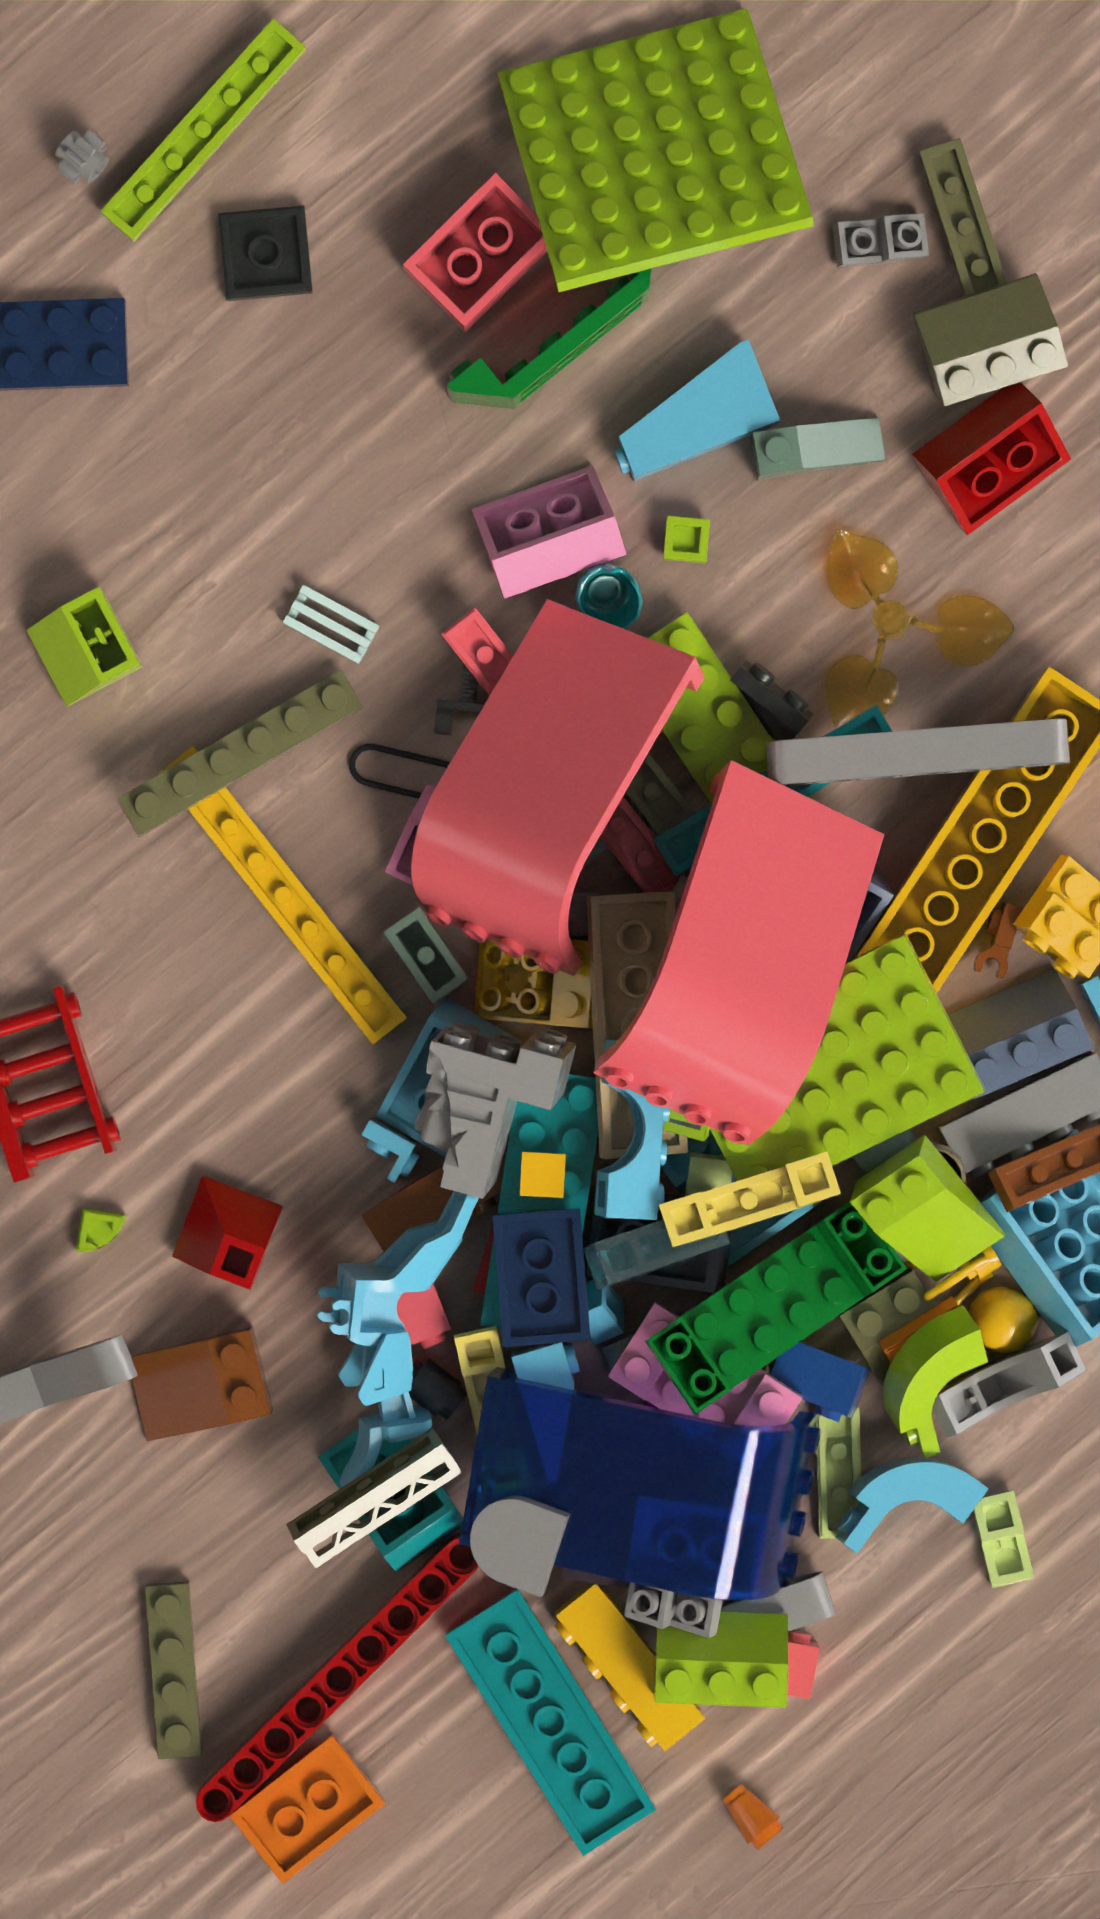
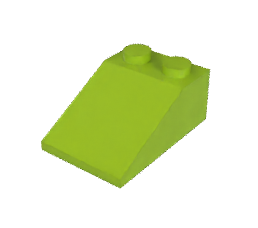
[850,1135,1005,1282]

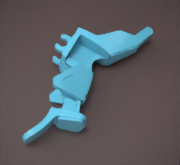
[316,1191,479,1487]

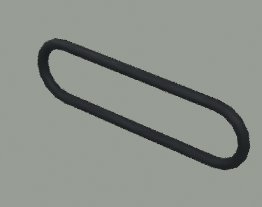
[349,744,450,799]

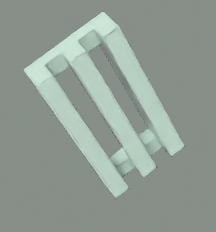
[283,585,379,664]

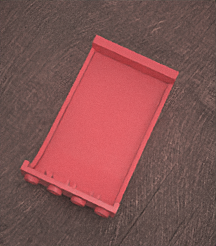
[411,599,705,976]
[593,760,885,1145]

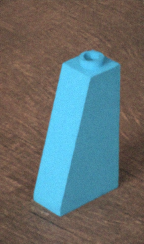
[614,339,780,481]

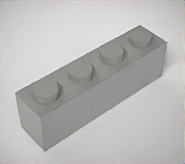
[936,1052,1100,1178]

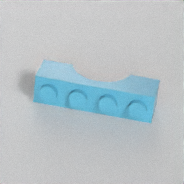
[595,1039,670,1220]

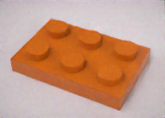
[230,1733,386,1884]

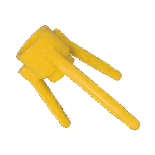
[904,1246,1001,1306]

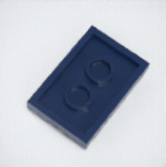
[0,298,129,391]
[492,1208,591,1347]

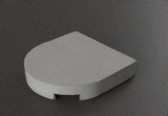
[470,1496,570,1597]

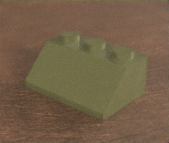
[913,273,1068,406]

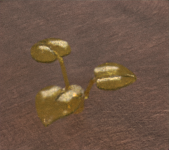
[825,530,1014,728]

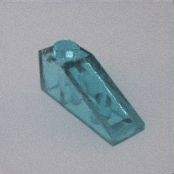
[584,1220,730,1290]

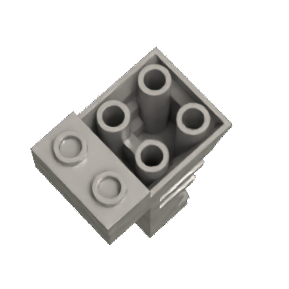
[414,1023,577,1199]

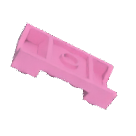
[608,1302,803,1472]

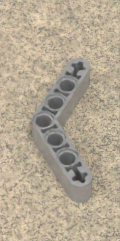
[0,1334,138,1424]

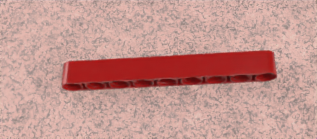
[196,1533,479,1822]

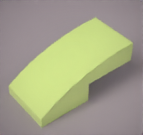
[973,1491,1034,1589]

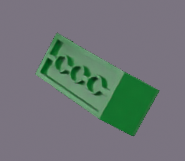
[447,268,652,409]
[645,1202,907,1415]

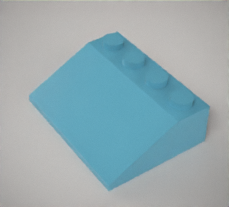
[979,1129,1100,1347]

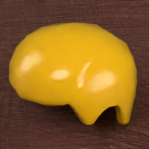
[969,1286,1039,1354]

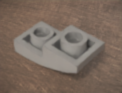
[832,213,929,268]
[624,1573,724,1638]

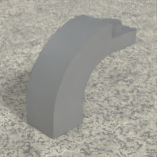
[932,1331,1087,1438]

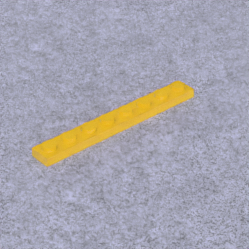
[159,746,407,1045]

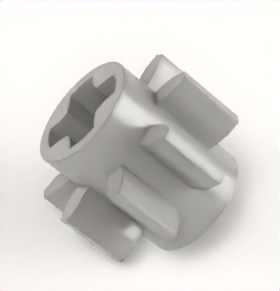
[55,129,109,185]

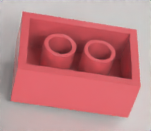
[403,173,547,333]

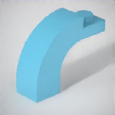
[835,1457,989,1553]

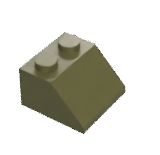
[838,1268,935,1386]

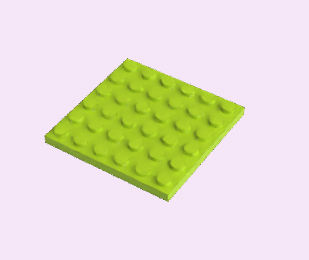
[497,8,814,292]

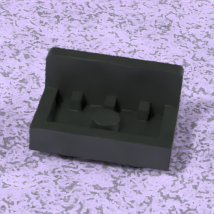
[730,660,813,741]

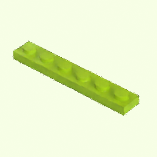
[100,18,306,242]

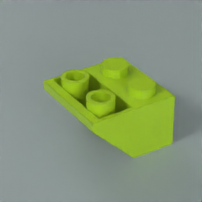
[26,587,143,707]

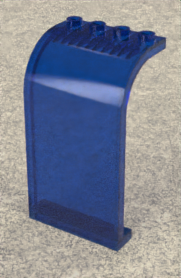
[459,1367,821,1600]

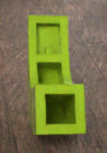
[883,1305,988,1459]

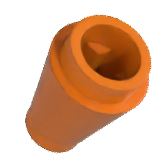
[722,1784,784,1850]

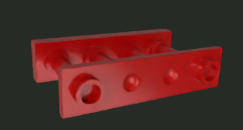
[0,986,121,1183]

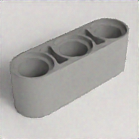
[721,1571,836,1632]

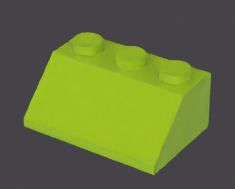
[654,1611,789,1708]

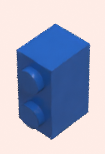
[770,1342,871,1422]

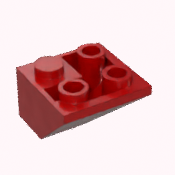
[172,1176,283,1290]

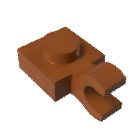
[974,902,1023,978]

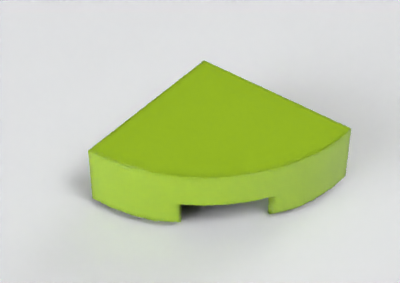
[76,1208,126,1252]

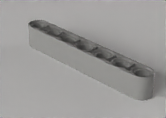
[765,719,1070,786]

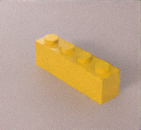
[554,1578,705,1751]

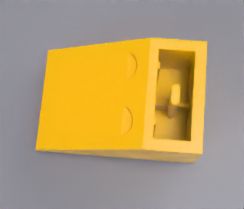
[474,939,593,1029]

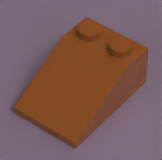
[131,1326,273,1441]

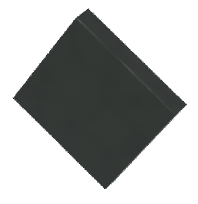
[218,205,313,301]

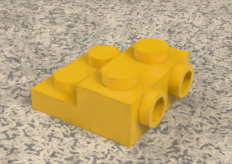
[1013,854,1100,979]

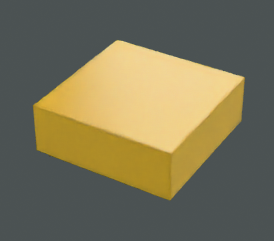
[520,1151,566,1198]

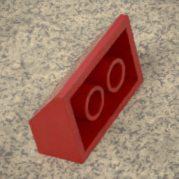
[912,382,1071,535]

